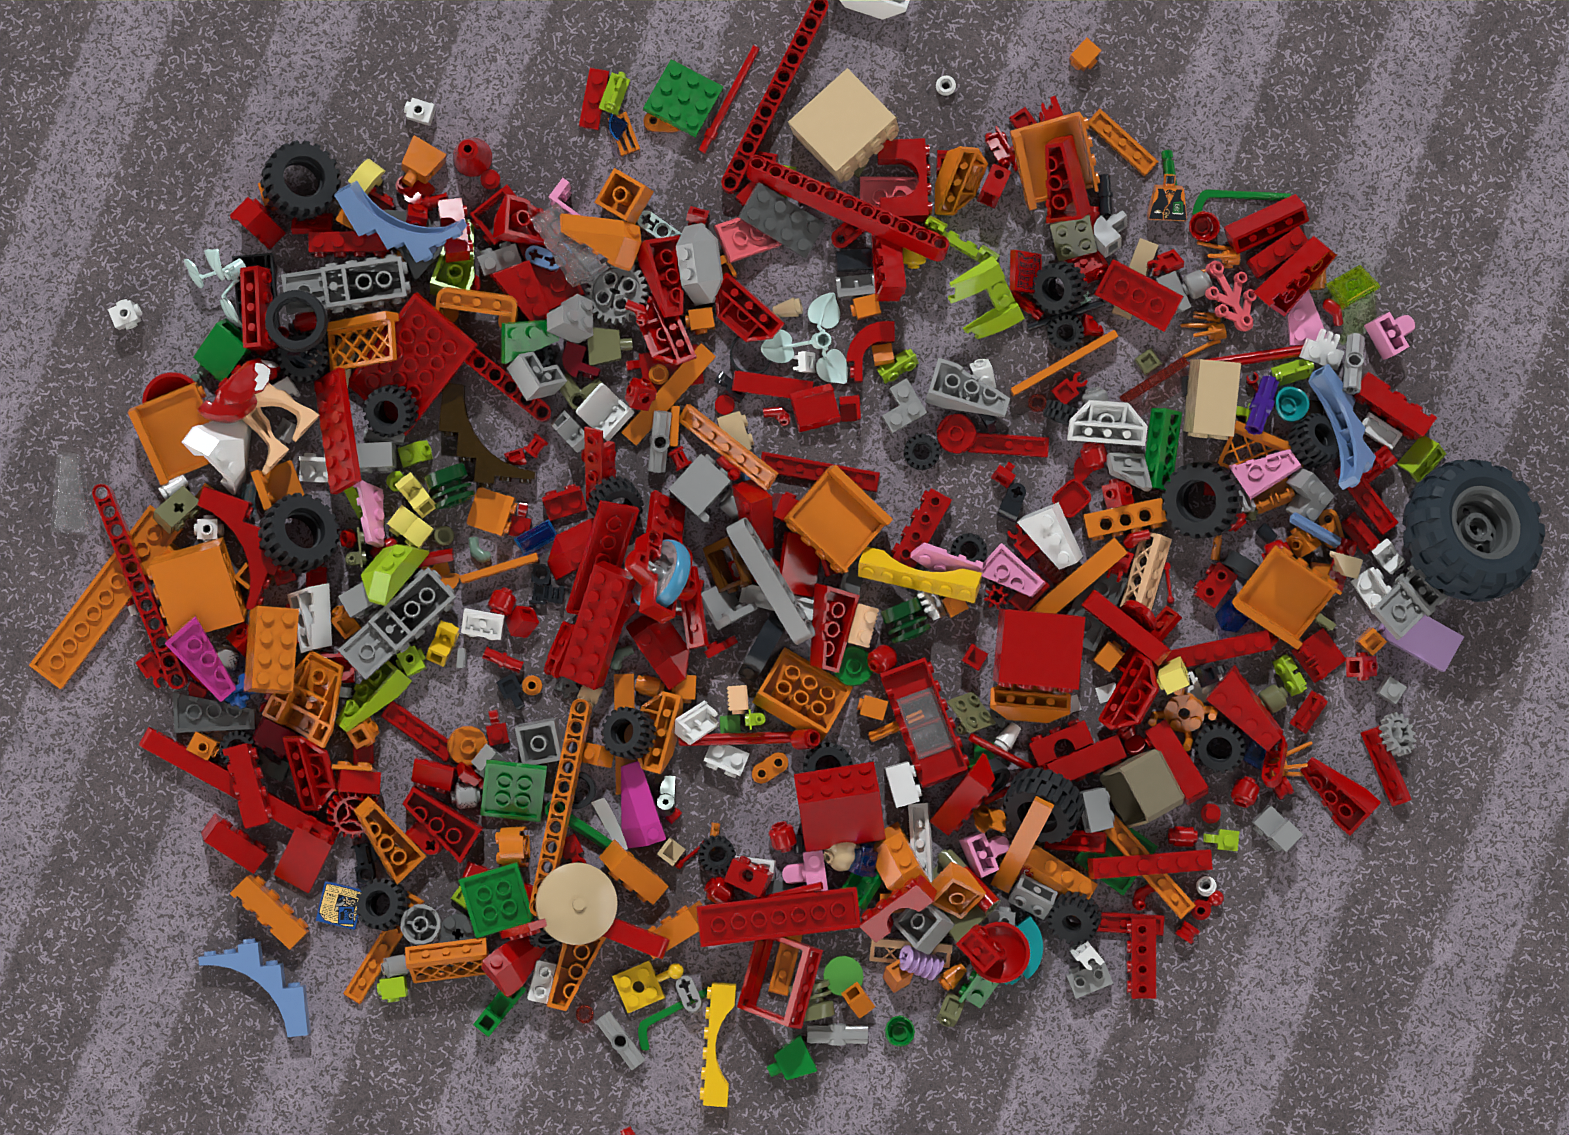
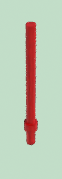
[698,45,760,154]

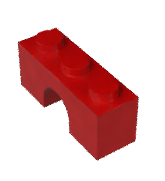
[438,198,473,263]
[1246,226,1308,279]
[1028,718,1094,766]

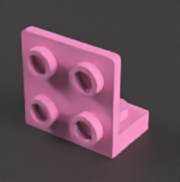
[549,178,579,215]

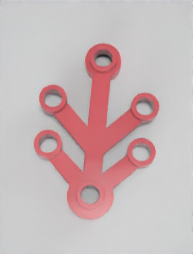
[1205,261,1257,332]

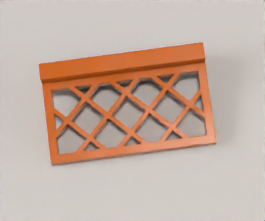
[326,311,399,372]
[1217,420,1304,477]
[405,937,489,983]

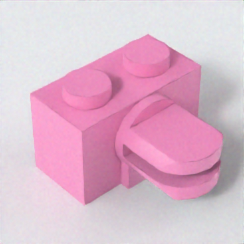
[1364,312,1415,360]
[959,832,1010,878]
[782,850,828,891]

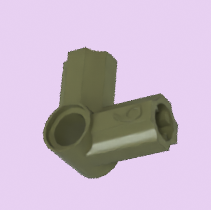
[559,373,602,412]

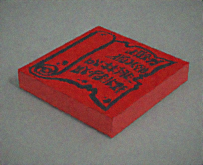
[1010,250,1042,294]

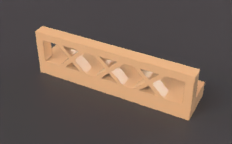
[1120,532,1172,610]
[869,938,952,968]

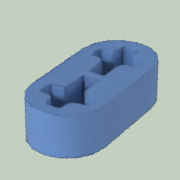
[525,245,563,271]

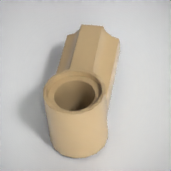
[577,685,603,714]

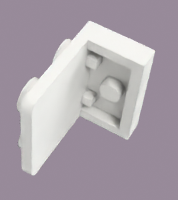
[576,383,635,441]

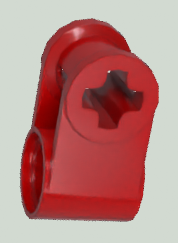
[405,820,443,855]

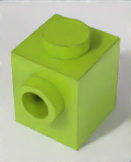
[377,975,408,1003]

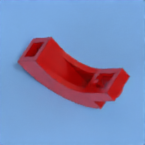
[846,321,895,383]

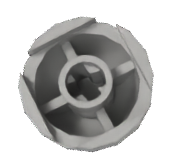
[400,904,442,945]

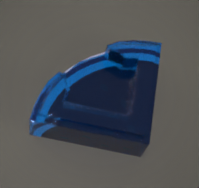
[608,113,629,141]

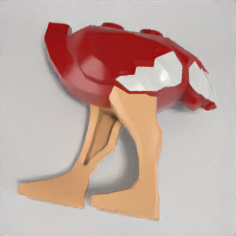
[198,358,320,475]

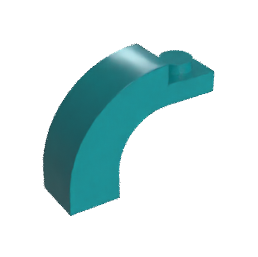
[1005,915,1043,985]

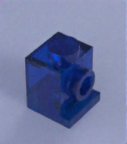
[848,845,878,877]

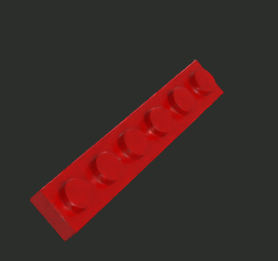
[1152,630,1272,674]

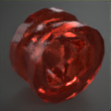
[1028,394,1046,412]
[576,1005,594,1023]

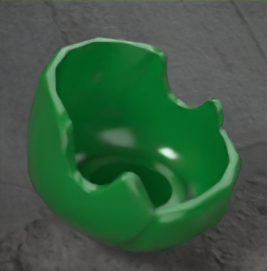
[884,1015,915,1047]

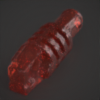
[1033,550,1068,586]

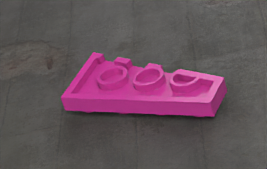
[165,616,236,702]

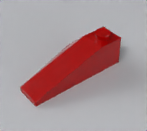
[493,194,575,249]
[637,235,684,318]
[1300,757,1381,836]
[481,936,547,998]

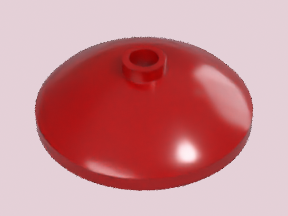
[142,372,195,404]
[970,922,1030,983]

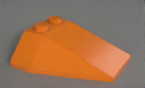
[262,650,344,748]

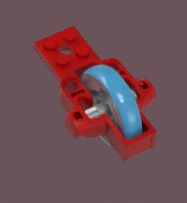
[625,490,697,624]

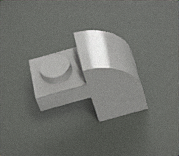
[1094,210,1127,258]
[550,410,585,453]

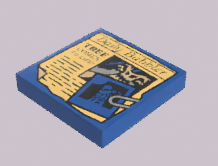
[316,881,362,930]

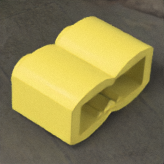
[387,505,435,548]

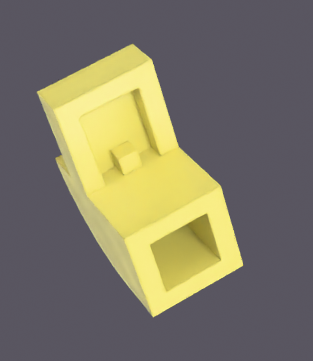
[348,159,386,195]
[395,472,436,519]

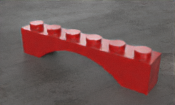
[1087,849,1213,879]

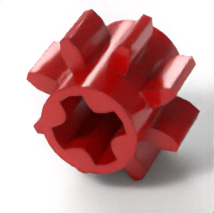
[983,585,1008,610]

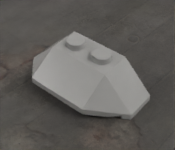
[676,223,723,306]

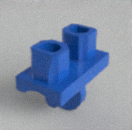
[224,673,256,709]

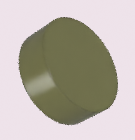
[434,526,455,546]

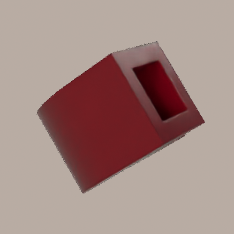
[562,341,601,380]

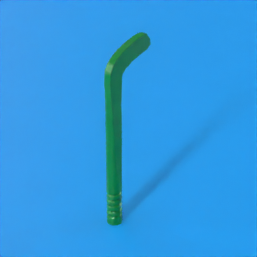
[1192,189,1291,215]
[638,985,712,1051]

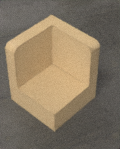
[657,837,686,866]

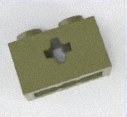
[153,486,200,534]

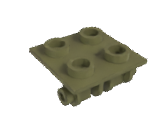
[1050,215,1097,262]
[345,527,366,570]
[947,691,996,735]

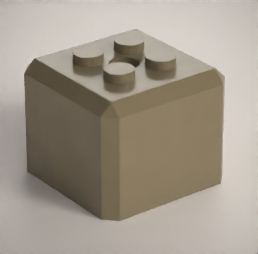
[1100,749,1185,828]

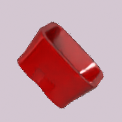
[1052,479,1091,518]

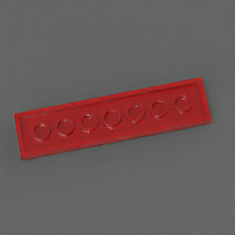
[696,887,860,947]

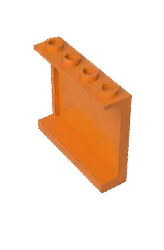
[1010,112,1100,211]
[128,382,212,485]
[784,465,893,574]
[1231,545,1342,650]

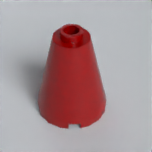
[453,137,492,177]

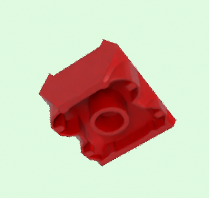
[789,384,841,432]

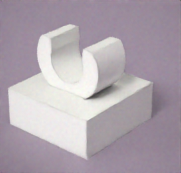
[793,351,816,373]

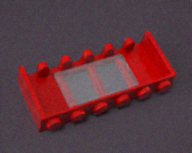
[880,657,970,789]

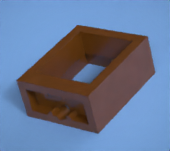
[702,536,755,594]

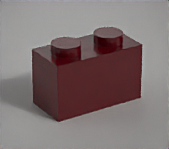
[252,716,300,758]

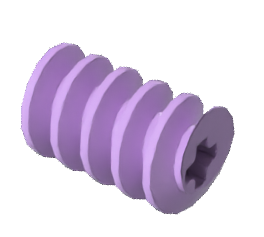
[899,945,944,980]

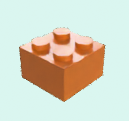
[594,168,654,225]

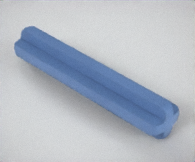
[1289,512,1341,548]

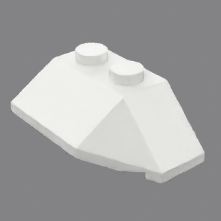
[840,0,910,20]
[1067,400,1148,446]

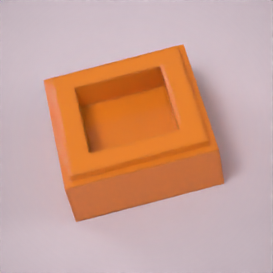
[872,343,894,366]

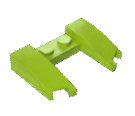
[924,215,1000,263]
[948,256,1025,339]

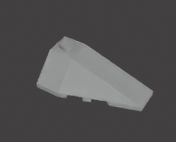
[925,358,1010,417]

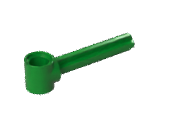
[545,801,612,850]

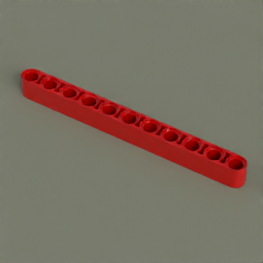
[721,0,829,194]
[746,155,950,262]
[92,484,188,689]
[138,727,339,842]
[462,861,670,959]

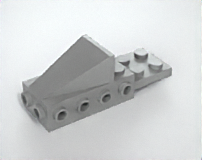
[281,254,411,315]
[1371,564,1448,640]
[338,567,456,680]

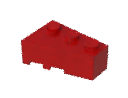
[489,260,549,321]
[732,479,774,550]

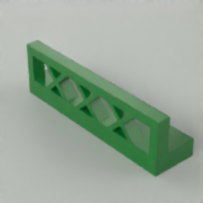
[1145,408,1182,491]

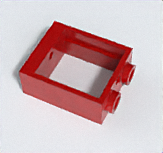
[470,184,516,248]

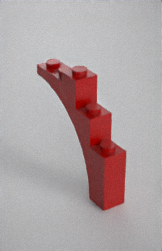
[197,486,283,610]

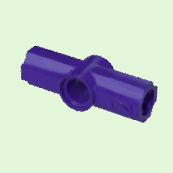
[1245,375,1279,435]

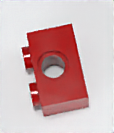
[724,856,774,898]

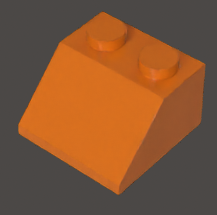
[931,861,986,919]

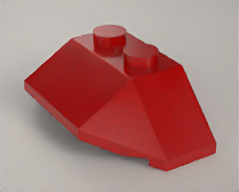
[715,272,785,342]
[639,295,697,365]
[547,518,594,580]
[626,616,690,690]
[1098,651,1159,730]
[283,736,337,811]

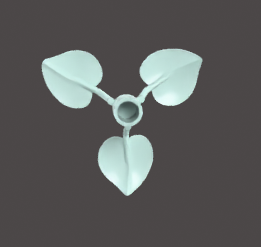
[184,249,246,328]
[760,293,848,384]

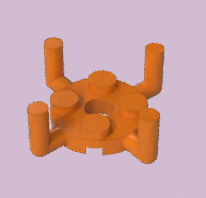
[1148,687,1218,751]

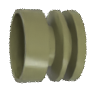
[788,979,835,1022]

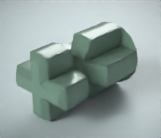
[190,366,210,385]

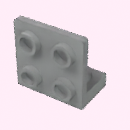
[701,586,758,630]

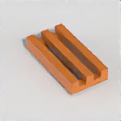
[608,112,640,156]
[669,406,680,447]

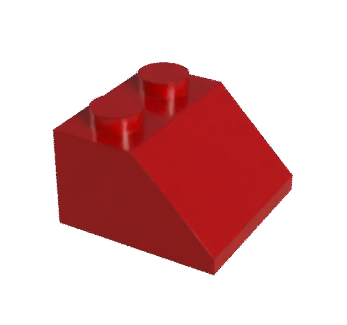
[411,758,457,794]

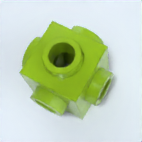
[396,645,427,677]

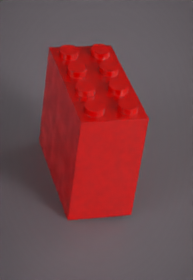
[992,608,1086,693]
[794,761,886,852]

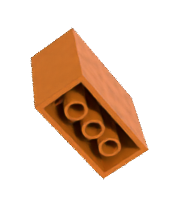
[147,537,248,637]
[244,606,299,694]

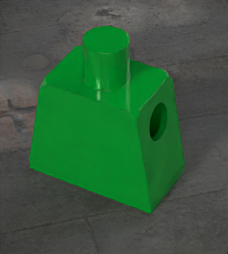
[767,1034,817,1080]

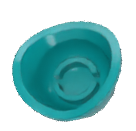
[1275,387,1309,422]

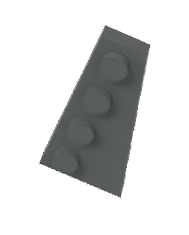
[173,693,256,733]

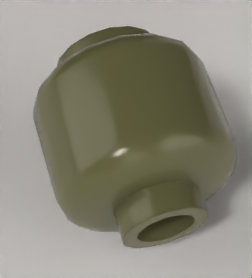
[1258,684,1288,714]

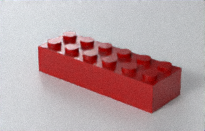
[559,561,637,690]

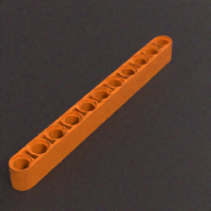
[529,699,592,916]

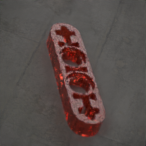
[1119,356,1189,403]

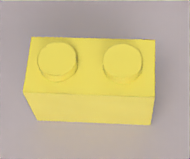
[1157,656,1190,695]

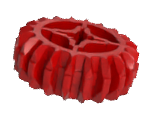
[327,790,381,839]

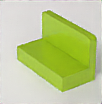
[1397,435,1446,482]

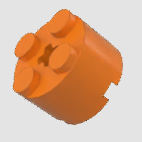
[495,826,530,867]

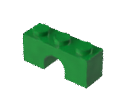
[473,984,528,1037]

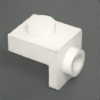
[969,359,996,388]
[1372,538,1406,574]

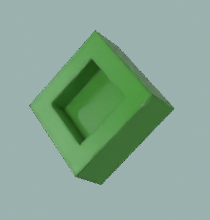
[719,715,741,733]

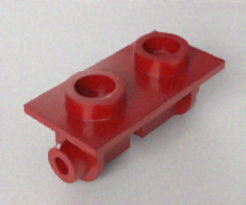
[985,126,1015,167]
[1341,512,1380,555]
[1289,690,1328,734]

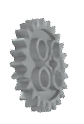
[585,263,650,325]

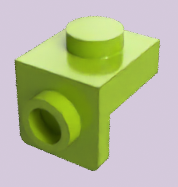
[398,440,433,468]

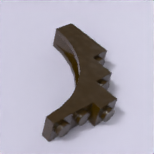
[439,383,537,488]

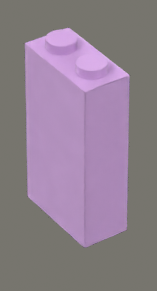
[1378,615,1464,672]

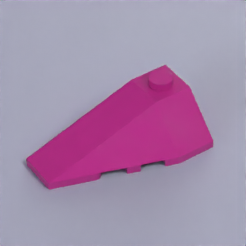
[621,761,666,848]

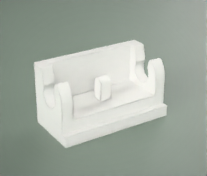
[674,700,719,745]
[1069,941,1105,970]

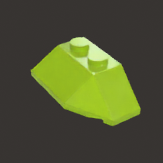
[361,544,429,606]

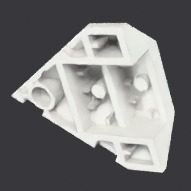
[182,420,252,495]

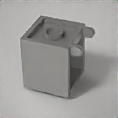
[668,454,731,524]

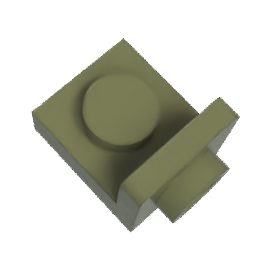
[935,992,966,1027]

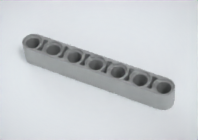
[727,518,815,645]

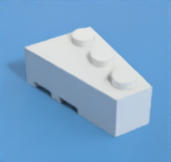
[1017,502,1083,570]
[287,583,332,653]

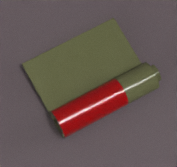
[933,849,1001,942]

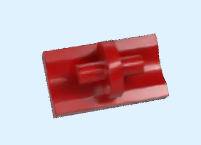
[1362,445,1398,483]

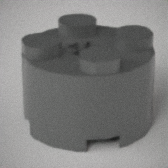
[438,913,476,943]

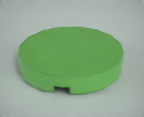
[823,955,864,996]

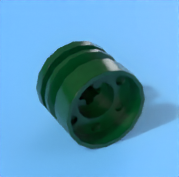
[424,463,475,510]
[880,597,931,644]

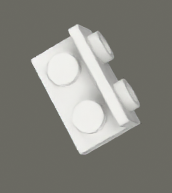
[299,453,328,483]
[1350,567,1392,614]
[461,608,505,640]
[703,745,750,778]
[527,959,557,1004]

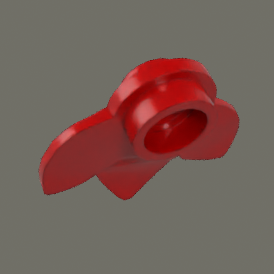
[395,176,435,205]

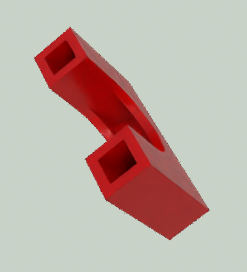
[877,138,932,222]

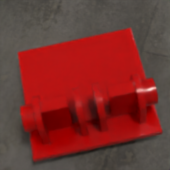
[1291,628,1346,683]

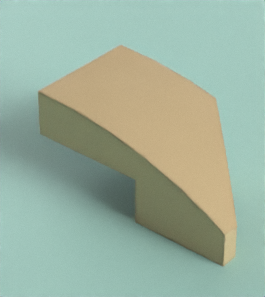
[1330,551,1363,579]

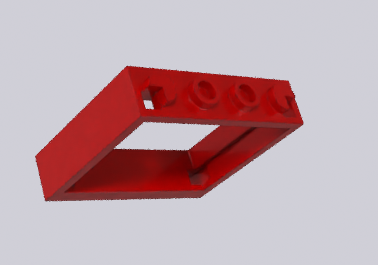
[737,937,823,1029]

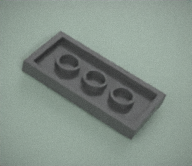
[738,182,825,258]
[1067,570,1128,652]

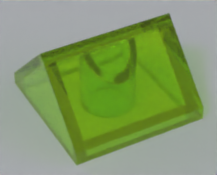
[1326,265,1381,310]

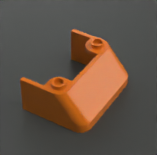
[436,287,518,329]

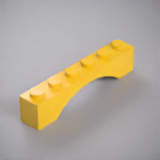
[858,547,982,603]
[699,982,736,1107]

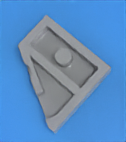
[1107,453,1152,491]

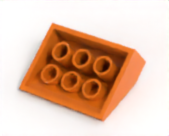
[752,647,853,743]

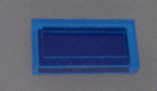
[514,519,557,556]

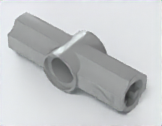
[1342,333,1365,395]
[648,410,672,473]
[595,1011,646,1070]
[807,1023,868,1046]

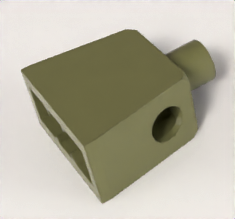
[588,327,633,367]

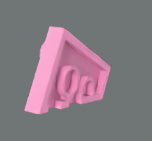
[978,543,1045,598]

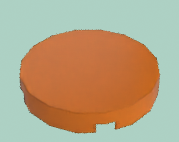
[447,725,488,766]

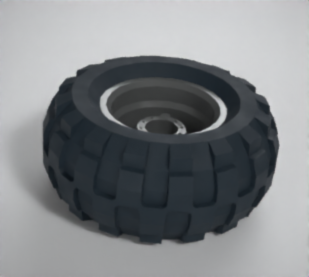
[1402,459,1545,602]

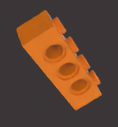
[1082,498,1167,542]

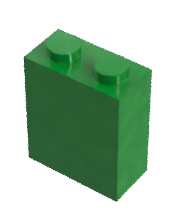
[193,318,252,382]

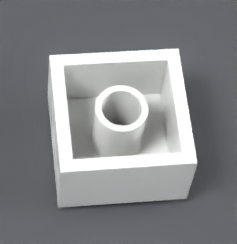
[884,761,922,808]

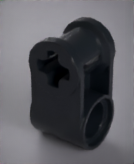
[997,483,1026,523]

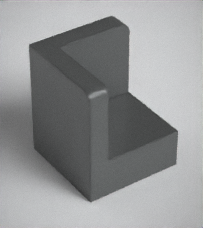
[839,567,863,595]

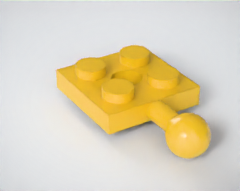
[612,960,684,1013]

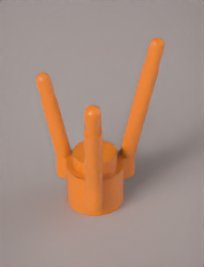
[1197,241,1240,272]
[1180,322,1227,359]
[1270,741,1313,777]

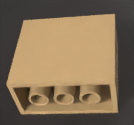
[788,68,899,184]
[1183,359,1241,440]

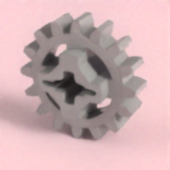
[1379,712,1416,757]

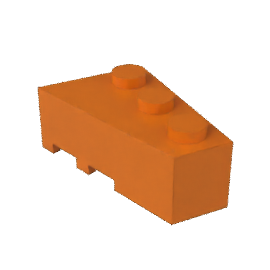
[599,839,669,905]
[647,900,702,959]

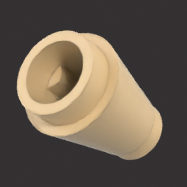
[773,297,803,318]

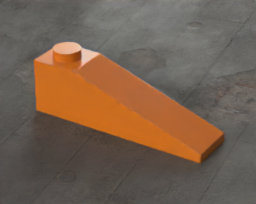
[560,213,641,271]

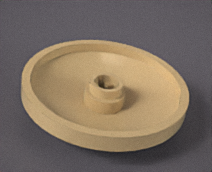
[536,863,617,945]

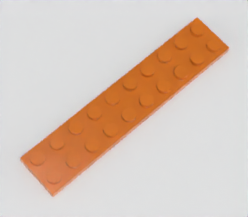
[29,505,183,689]

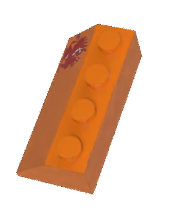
[1016,844,1098,917]

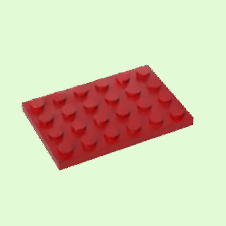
[348,292,478,436]

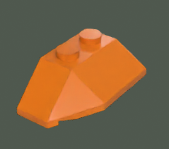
[935,146,988,216]
[990,684,1071,723]
[637,691,683,774]
[870,821,932,891]

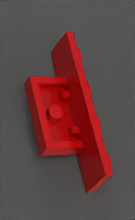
[584,426,617,502]

